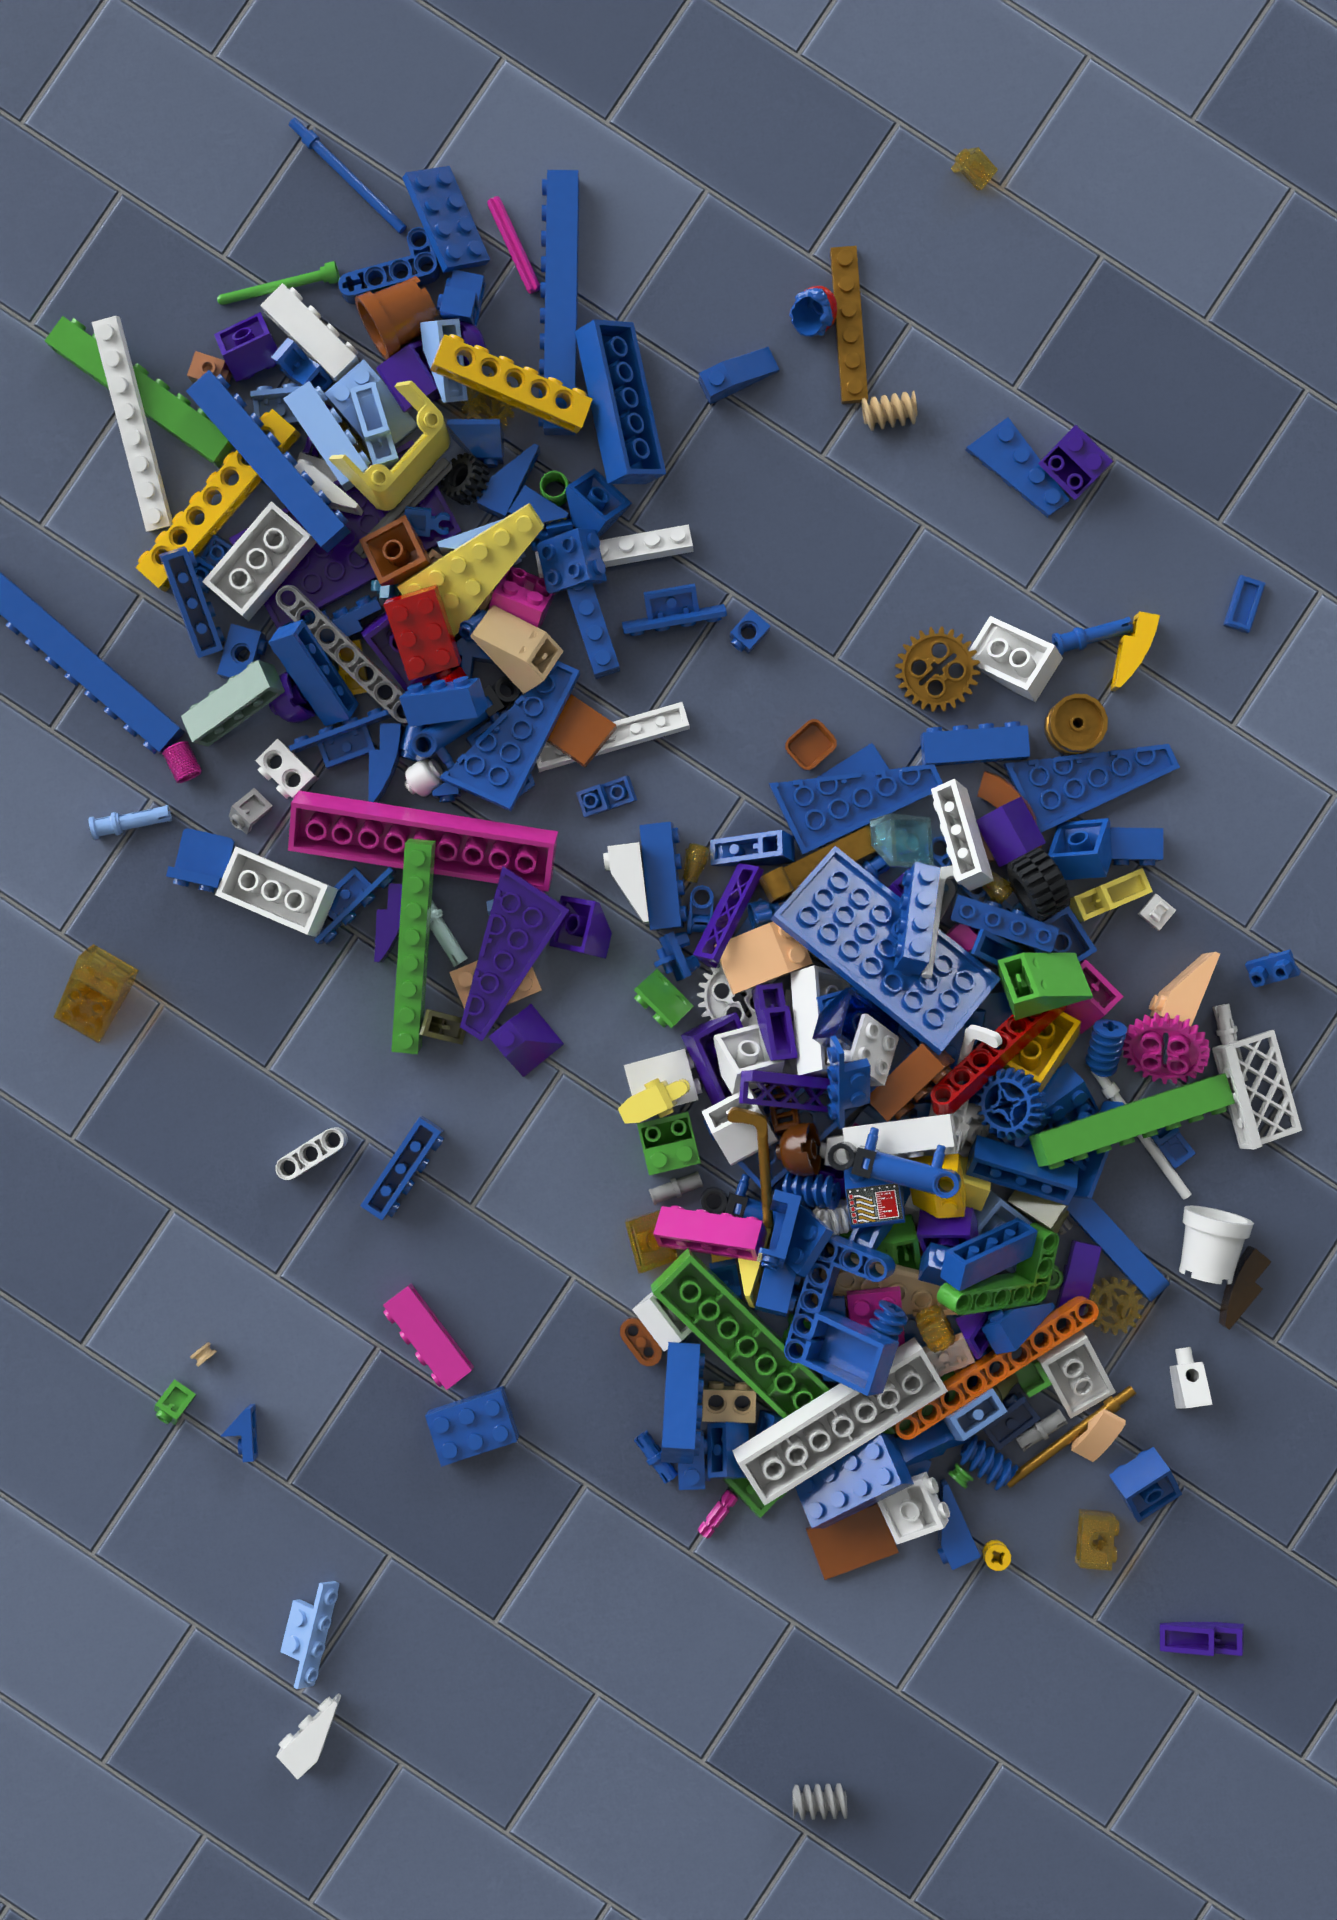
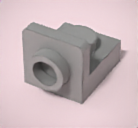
[229,788,273,834]

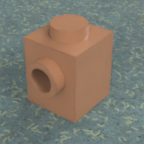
[187,351,231,383]

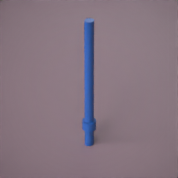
[289,118,407,234]

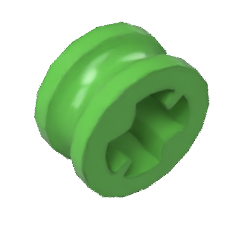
[948,1463,974,1489]

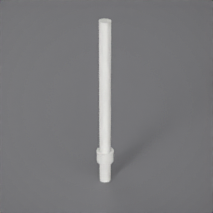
[1091,1071,1191,1200]

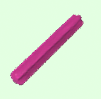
[487,196,540,294]

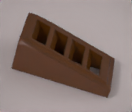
[766,1085,801,1136]

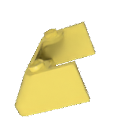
[329,381,450,511]

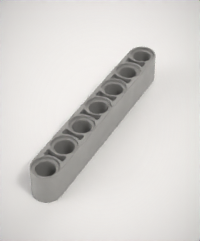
[276,585,407,723]

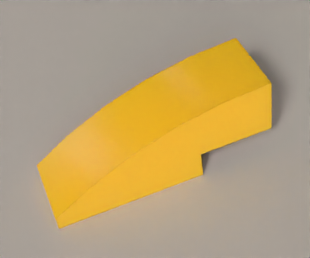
[1110,611,1160,691]

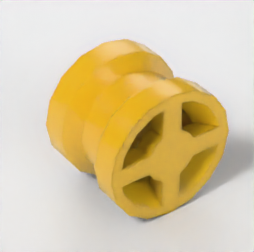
[982,1540,1011,1571]

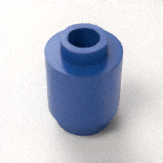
[399,725,427,762]

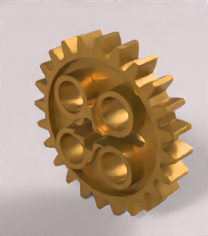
[895,626,980,712]

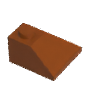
[359,515,432,586]

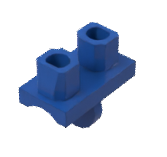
[654,931,700,981]
[1245,949,1301,988]

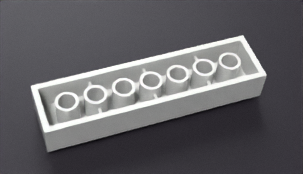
[732,1338,948,1506]

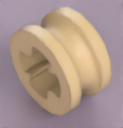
[190,1342,217,1367]

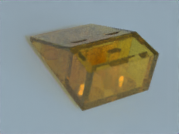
[54,944,139,1043]

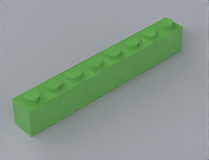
[45,316,234,468]
[391,839,436,1054]
[1029,1073,1235,1170]

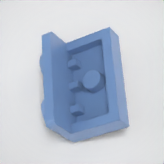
[250,383,301,425]

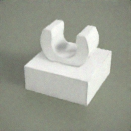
[1138,894,1176,931]

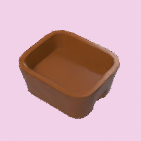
[785,719,837,770]

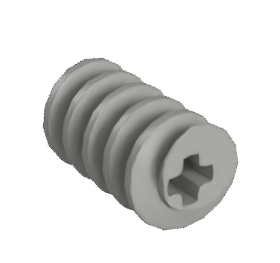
[792,1783,847,1820]

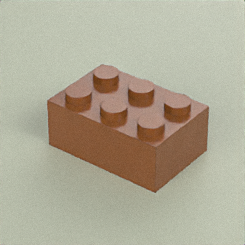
[870,1043,955,1122]

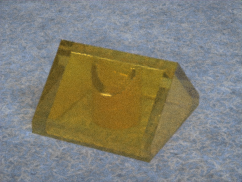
[625,1210,678,1274]

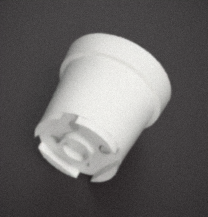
[1179,1206,1254,1285]

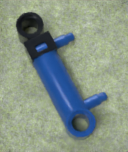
[407,676,521,769]
[828,1127,961,1199]
[701,1174,811,1228]

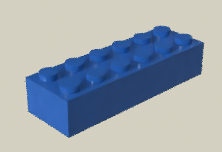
[575,319,666,484]

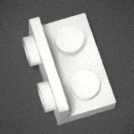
[923,1332,975,1377]

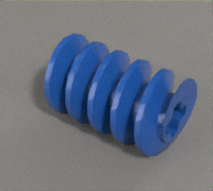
[1085,1019,1128,1077]
[782,1171,841,1210]
[868,1300,908,1341]
[959,1434,1018,1491]

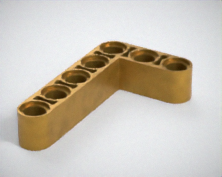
[759,823,885,903]

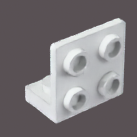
[827,1014,899,1086]

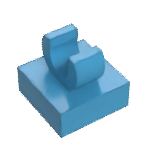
[371,580,401,601]

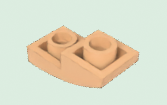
[1071,1409,1126,1462]

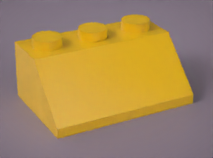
[999,1012,1081,1092]

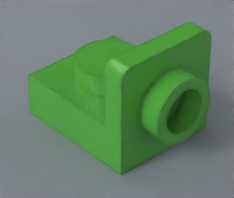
[154,1379,196,1425]

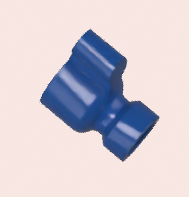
[747,898,786,929]

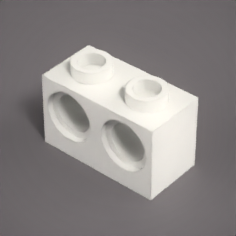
[255,739,319,799]

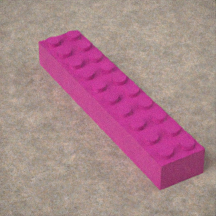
[288,790,558,892]

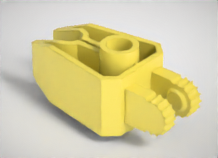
[618,1078,691,1123]

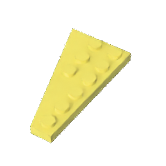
[397,503,544,637]

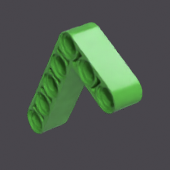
[937,1223,1059,1315]

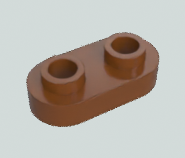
[620,1317,662,1366]

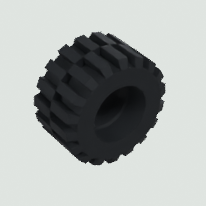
[1007,848,1070,921]

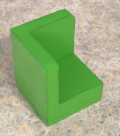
[1015,1359,1052,1397]

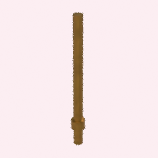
[1007,1385,1136,1488]

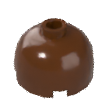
[776,1122,822,1177]

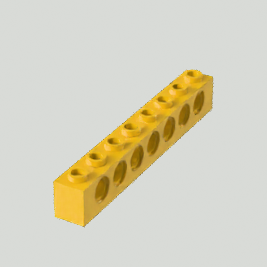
[135,409,301,592]

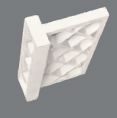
[1212,1030,1302,1150]

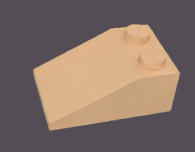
[714,922,813,995]
[1149,952,1220,1027]

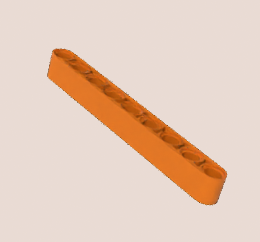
[892,1296,1099,1440]

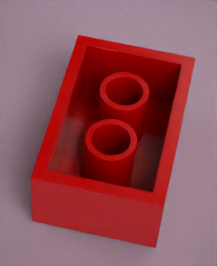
[383,585,461,681]

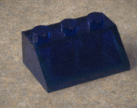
[812,987,900,1050]

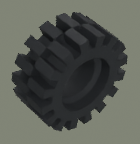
[441,453,490,505]

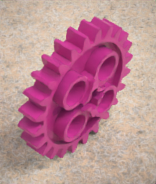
[1122,1012,1210,1084]

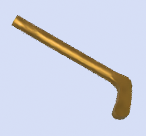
[727,1107,774,1228]

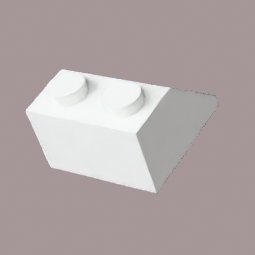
[713,1024,785,1095]
[632,1292,692,1351]

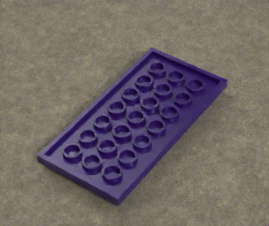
[229,440,462,629]

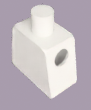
[1170,1347,1212,1409]

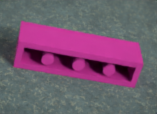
[653,1206,767,1261]
[383,1283,474,1390]

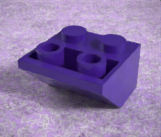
[376,340,441,413]
[1038,424,1114,500]

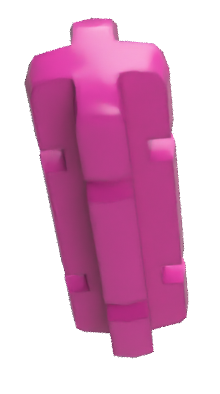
[698,1490,738,1539]

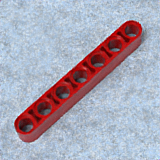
[931,1005,1067,1115]

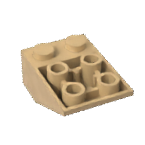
[470,605,563,694]

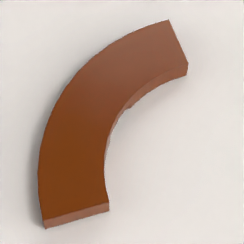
[977,771,1042,849]

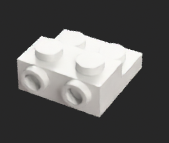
[877,1472,950,1544]

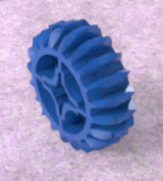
[975,1067,1048,1140]

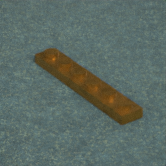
[830,246,868,404]

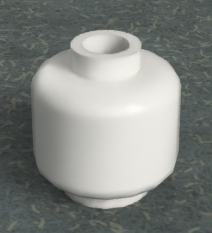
[404,759,444,797]

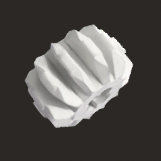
[813,1199,853,1235]

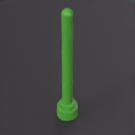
[217,261,340,305]

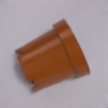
[355,276,438,360]

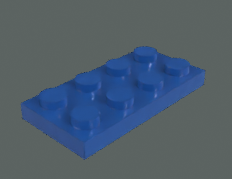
[402,166,490,272]

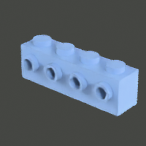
[283,381,371,491]

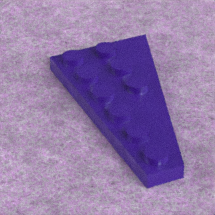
[460,866,570,1041]

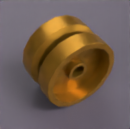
[1044,693,1108,755]

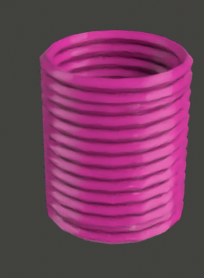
[162,741,202,783]

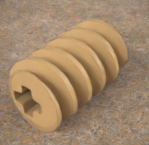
[862,391,917,431]

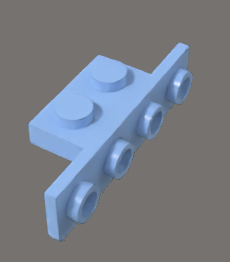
[280,1581,339,1689]

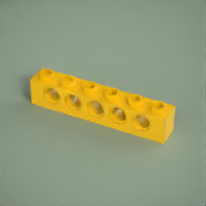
[430,334,592,434]

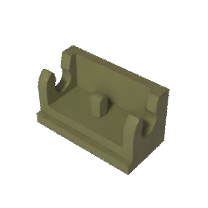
[1008,1190,1069,1233]

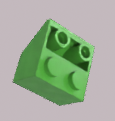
[637,1112,701,1175]

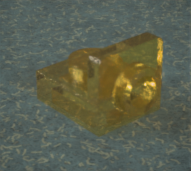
[951,147,998,190]

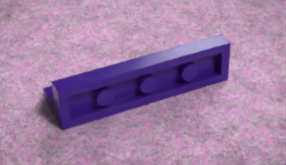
[693,863,764,968]
[739,1070,830,1113]

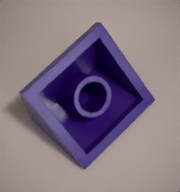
[976,797,1046,867]

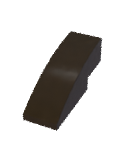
[1219,1246,1271,1330]

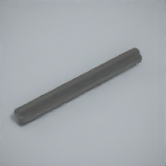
[354,458,453,559]

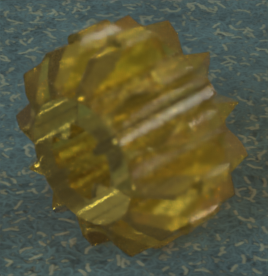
[915,1305,955,1353]

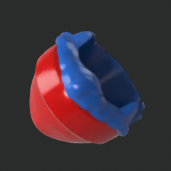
[789,286,837,337]

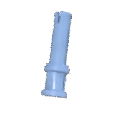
[89,805,172,840]

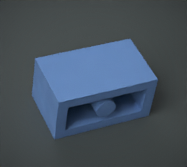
[943,1388,1008,1441]

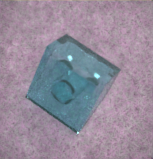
[870,814,934,868]

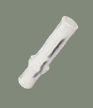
[1212,1003,1248,1081]

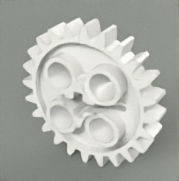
[697,961,776,1027]

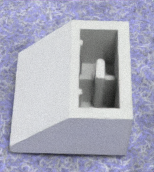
[702,1086,778,1166]

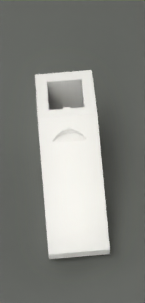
[276,1693,341,1780]

